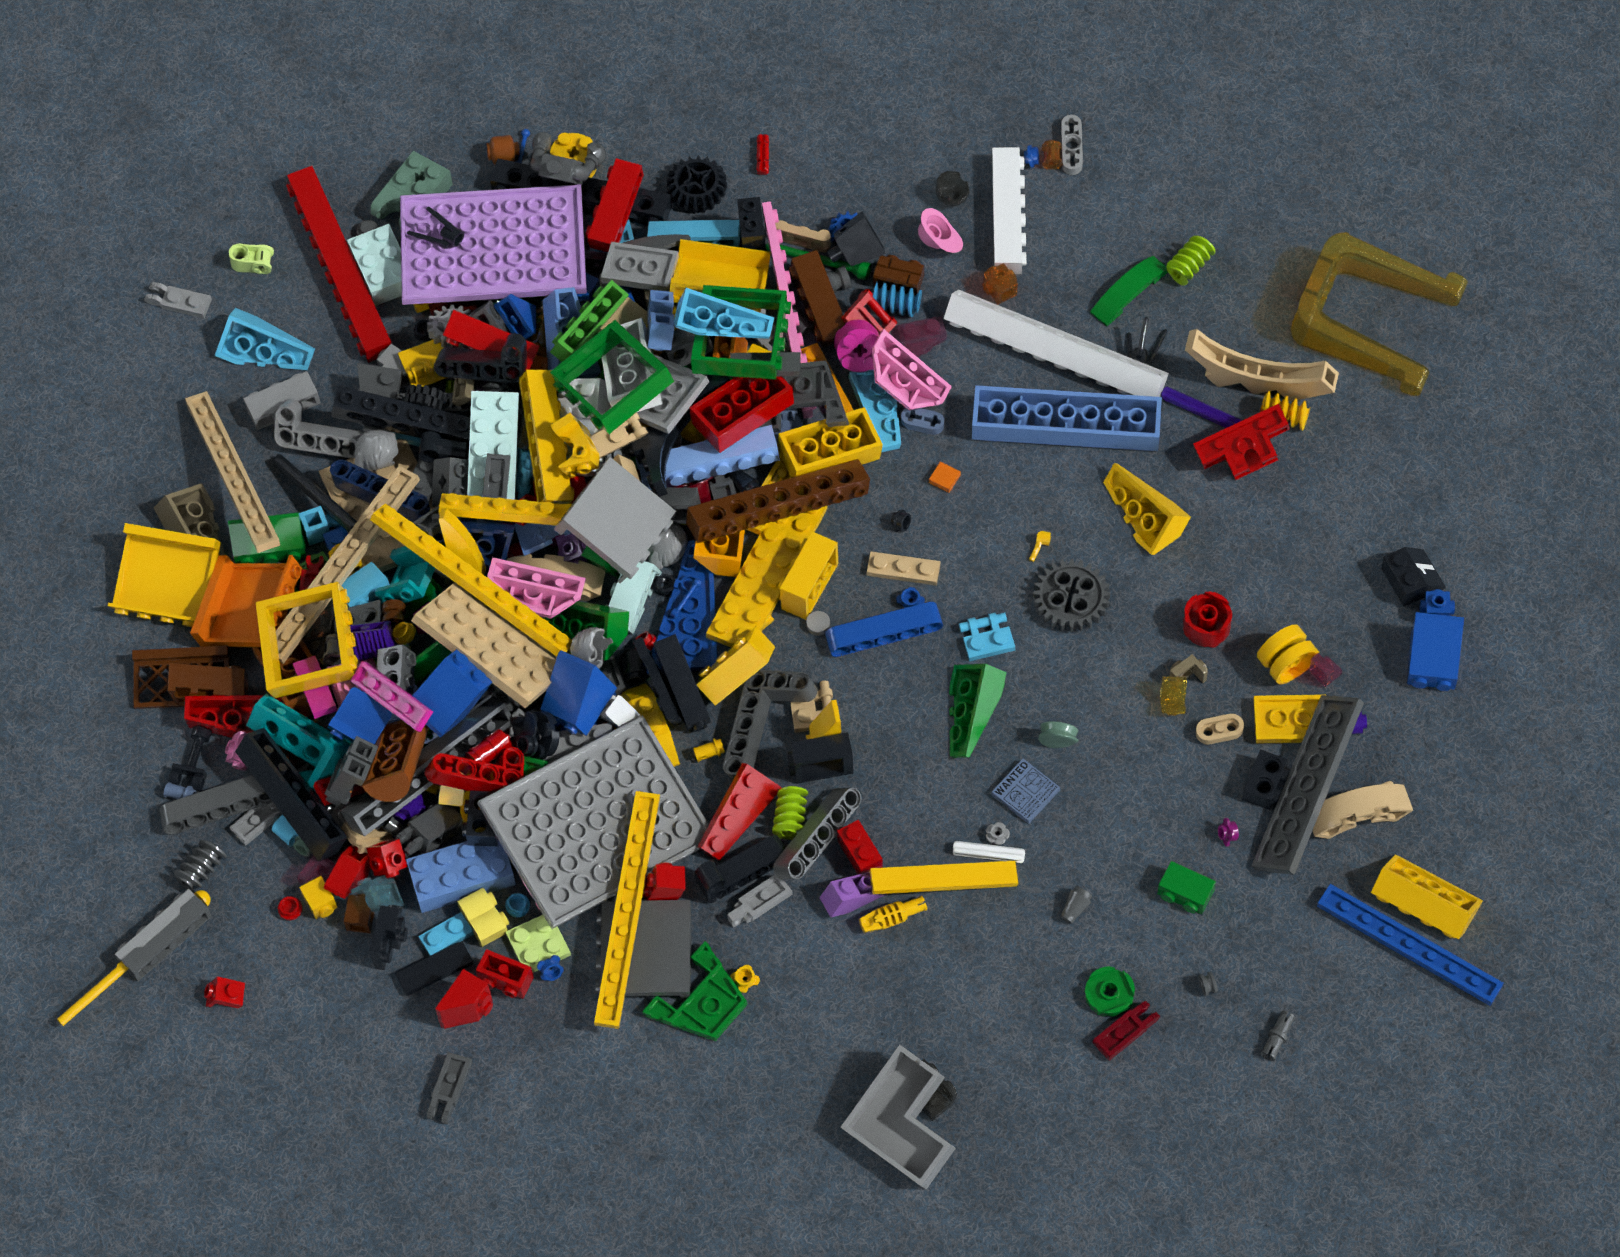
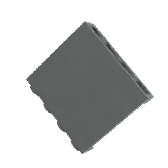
[595,900,691,1001]

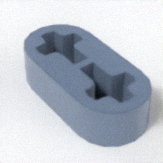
[901,408,944,435]

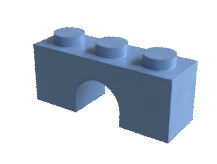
[647,290,675,351]

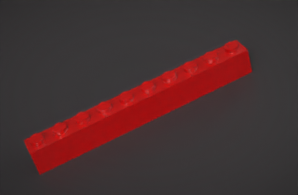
[286,166,392,363]

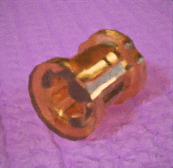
[1042,140,1062,170]

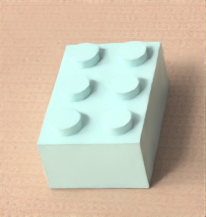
[347,224,402,306]

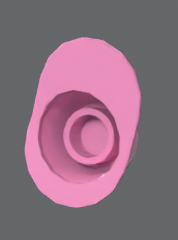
[918,208,963,253]

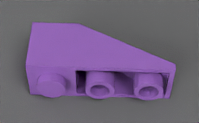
[819,872,886,918]

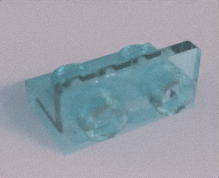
[351,876,404,912]

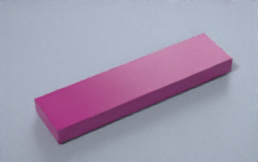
[350,661,433,732]

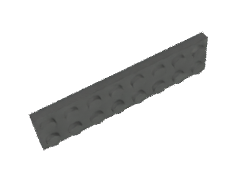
[1252,695,1364,875]

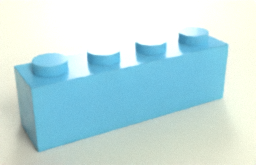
[647,220,741,247]

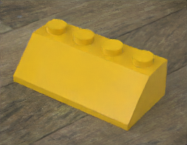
[1371,854,1483,939]

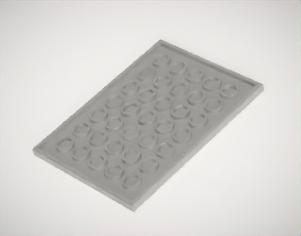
[477,715,709,929]

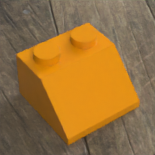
[694,530,745,577]

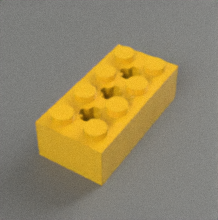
[777,407,883,478]

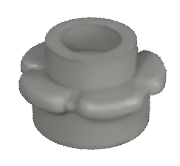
[986,822,1010,845]

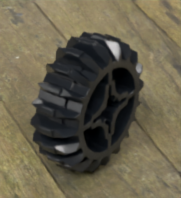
[666,155,727,214]

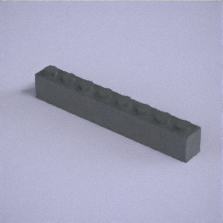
[340,698,512,836]

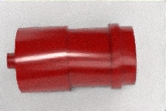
[465,729,512,763]

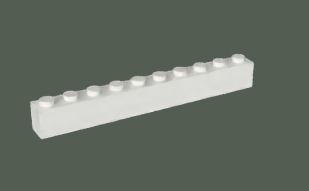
[944,290,1169,397]

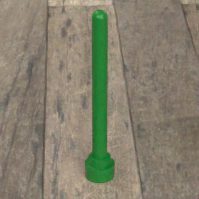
[765,243,871,281]

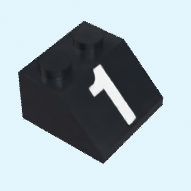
[1381,547,1446,607]

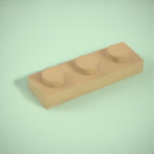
[867,552,941,586]

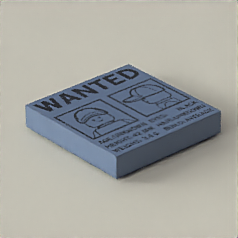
[991,759,1060,824]

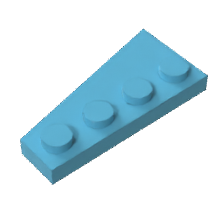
[849,369,901,452]

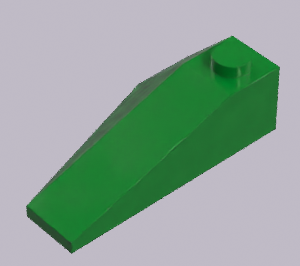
[542,601,629,660]

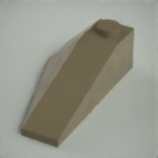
[154,483,225,555]

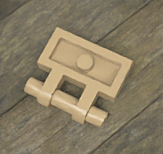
[790,681,833,733]

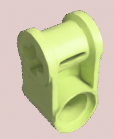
[229,243,274,274]

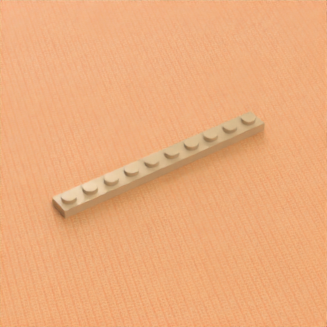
[185,391,280,553]
[276,466,420,664]

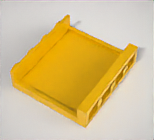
[670,239,771,313]
[108,523,221,627]

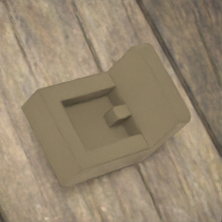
[1169,654,1208,687]

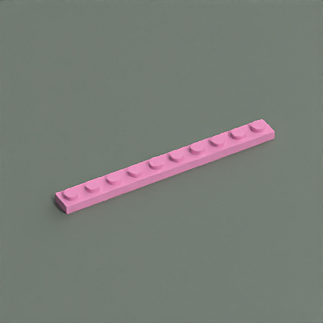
[762,201,816,419]

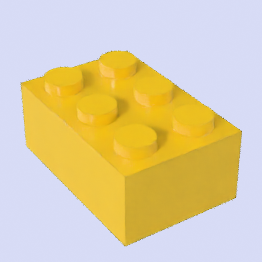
[778,531,839,620]

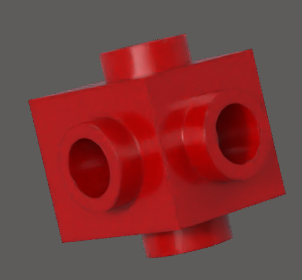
[366,839,408,878]

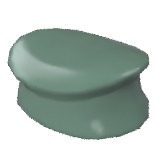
[1038,721,1079,748]

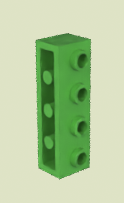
[550,280,629,362]

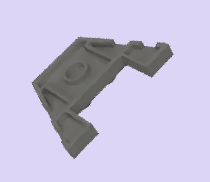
[758,361,849,433]

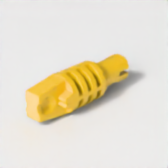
[859,895,927,933]

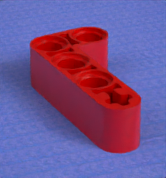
[425,747,524,792]

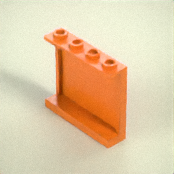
[190,555,302,647]

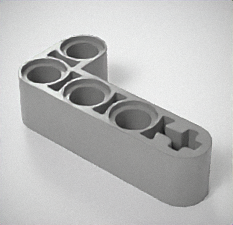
[274,399,363,458]

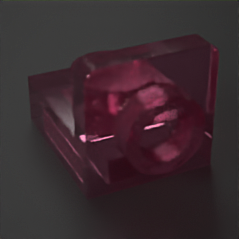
[1309,653,1342,688]
[297,855,335,886]

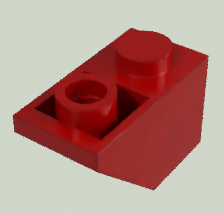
[323,845,371,899]

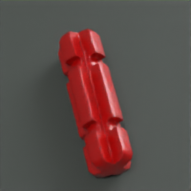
[757,134,769,175]

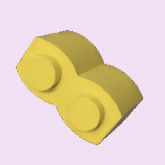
[457,888,509,947]

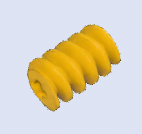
[1260,390,1311,431]

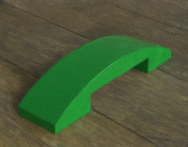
[1090,256,1168,327]

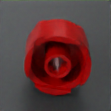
[1183,591,1232,648]

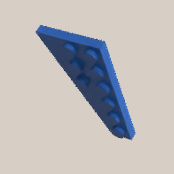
[646,540,717,674]

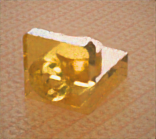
[1159,676,1187,716]

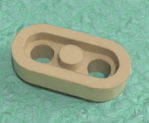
[1196,714,1244,745]

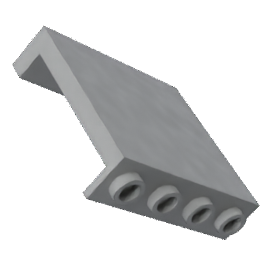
[554,457,676,583]

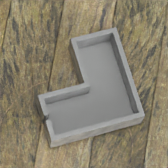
[841,1045,956,1189]

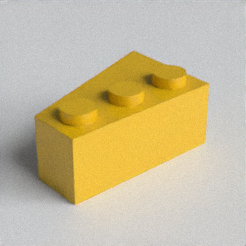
[696,626,775,706]

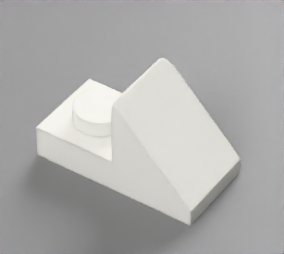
[600,695,641,728]

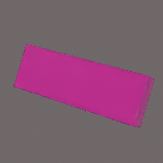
[293,656,337,719]

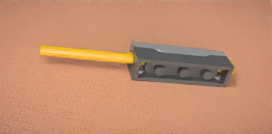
[57,889,212,1026]

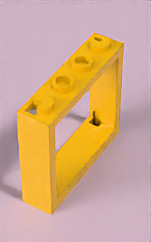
[256,582,359,698]

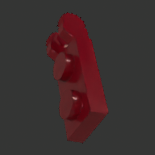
[1093,1001,1160,1061]

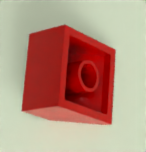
[435,969,493,1029]

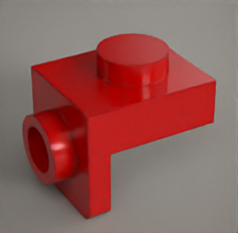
[204,976,245,1008]

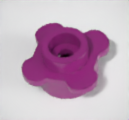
[1218,818,1239,846]

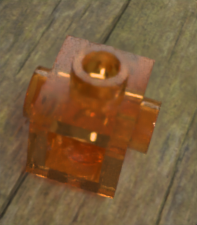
[982,263,1018,305]

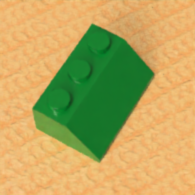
[228,512,307,563]

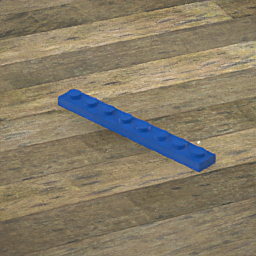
[1317,884,1504,1006]

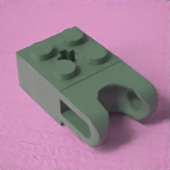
[371,151,453,229]

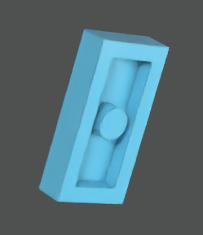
[419,912,474,956]

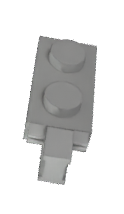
[727,875,793,928]

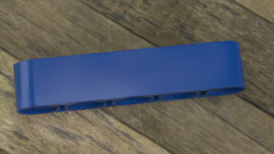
[825,602,943,657]

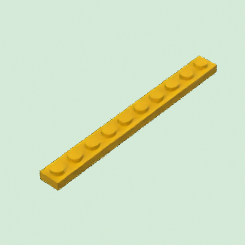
[370,503,572,657]
[594,791,660,1029]

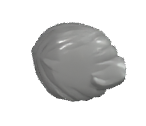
[354,430,398,471]
[648,524,688,569]
[570,627,613,669]

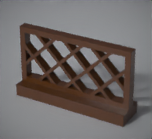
[132,645,231,709]

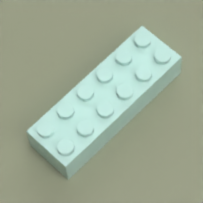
[467,391,519,536]

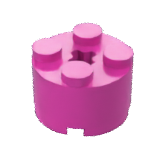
[834,320,879,372]

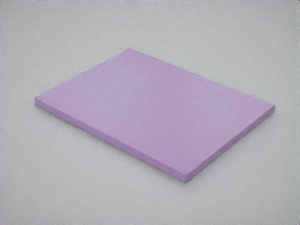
[400,185,587,305]

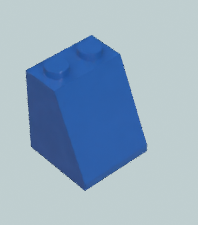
[1407,612,1464,691]
[412,649,492,738]
[541,650,617,736]

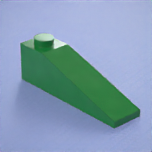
[949,664,1007,758]

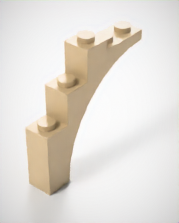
[1185,329,1339,401]

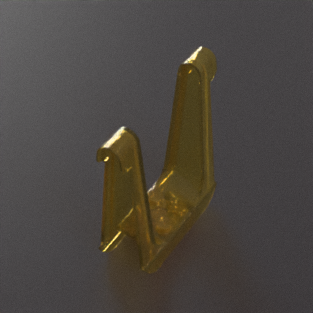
[1291,232,1468,396]

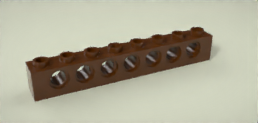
[686,459,870,543]

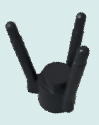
[407,207,465,248]
[1127,317,1167,366]

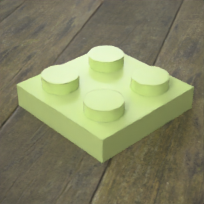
[506,915,571,973]

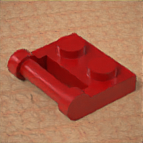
[841,289,897,334]

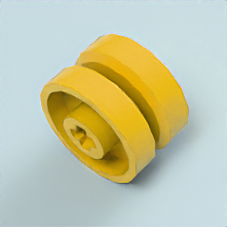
[1257,624,1319,684]

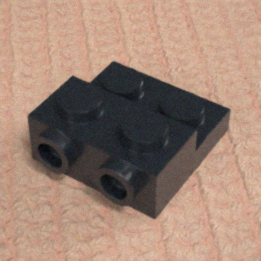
[369,905,408,971]

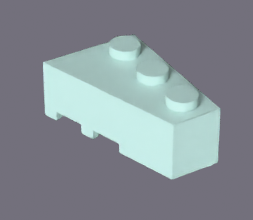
[605,561,662,634]

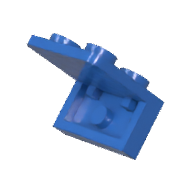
[327,687,393,744]

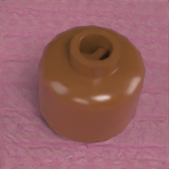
[486,135,520,165]

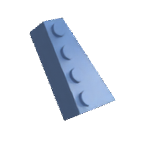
[543,287,601,379]

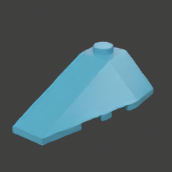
[674,288,774,339]
[215,308,315,370]

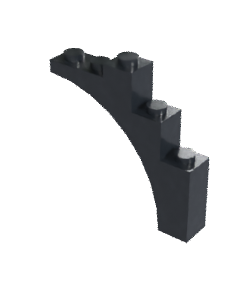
[627,374,730,497]

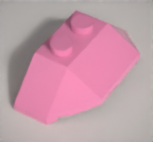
[872,330,952,410]
[487,558,586,619]

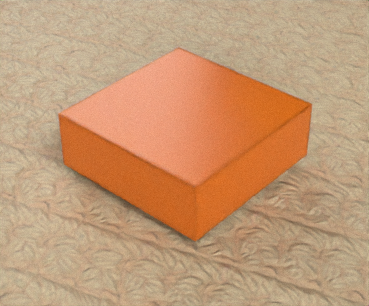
[929,461,961,493]

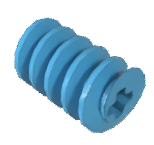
[873,283,922,317]

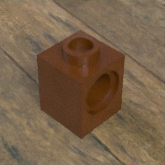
[344,893,376,933]

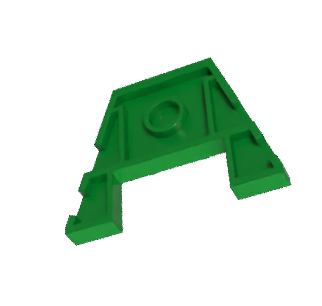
[643,941,747,1041]

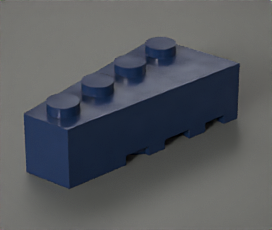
[418,515,516,570]

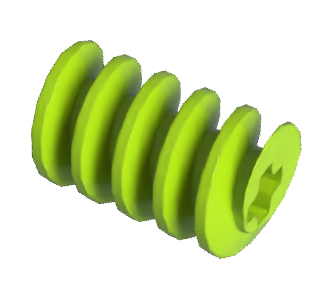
[1166,235,1216,286]
[772,786,808,840]

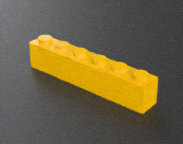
[519,370,574,504]

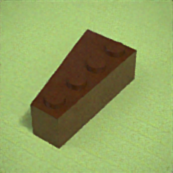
[788,250,846,347]

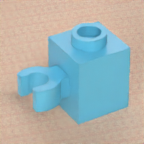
[299,506,342,546]

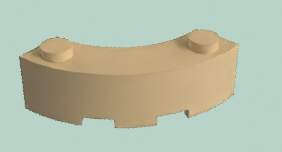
[507,554,605,601]
[1313,781,1413,839]

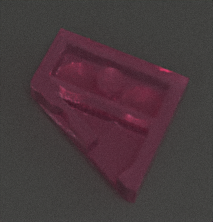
[897,316,947,357]

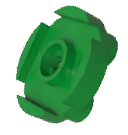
[1085,966,1135,1017]

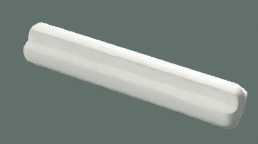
[953,841,1025,863]

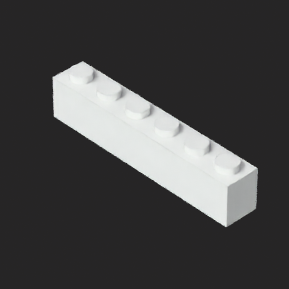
[992,147,1026,274]

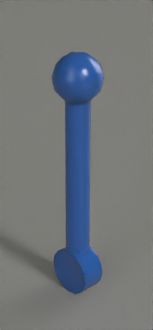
[516,129,530,163]
[671,578,701,619]

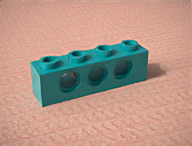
[246,693,330,767]

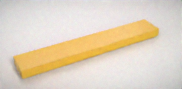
[870,861,1018,894]

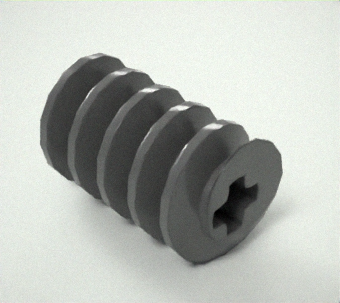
[174,840,227,893]

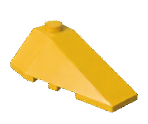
[1103,463,1191,555]

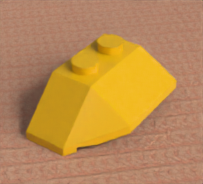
[613,683,680,767]

